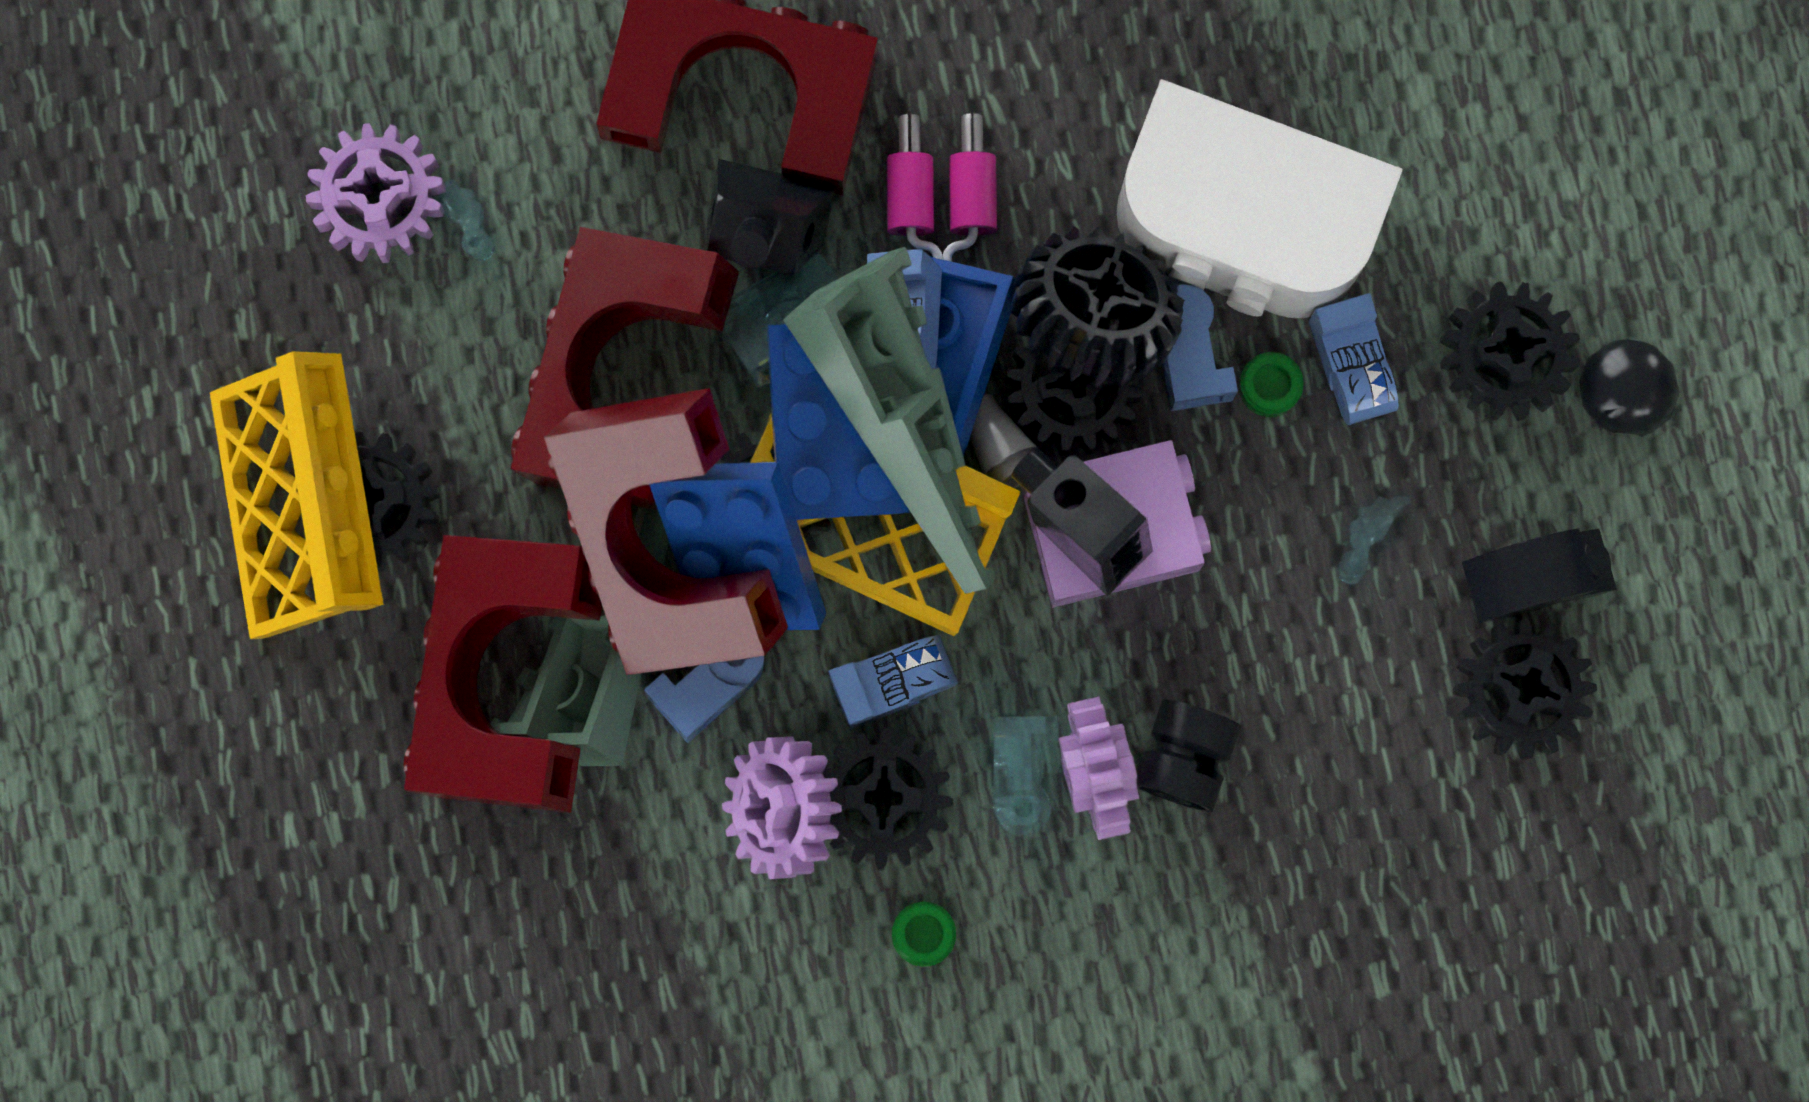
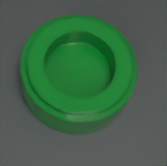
[1239,352,1304,417]
[892,902,956,967]

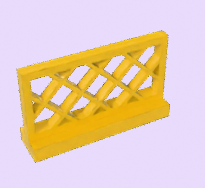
[210,351,384,639]
[750,411,1021,636]

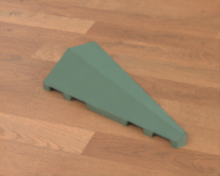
[783,247,996,594]
[490,505,669,766]

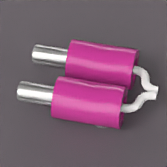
[886,113,997,262]

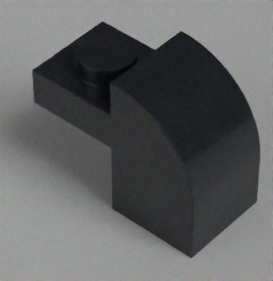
[1462,528,1617,623]

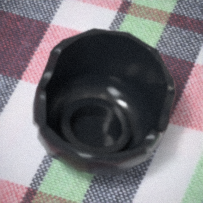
[1579,339,1679,437]

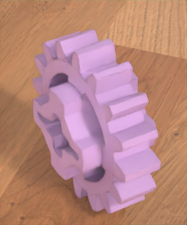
[306,123,446,263]
[1058,697,1139,840]
[722,737,842,879]

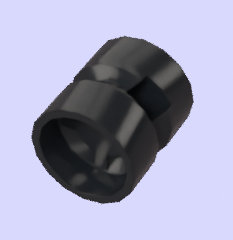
[1136,699,1241,812]

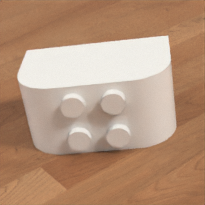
[1117,79,1403,318]

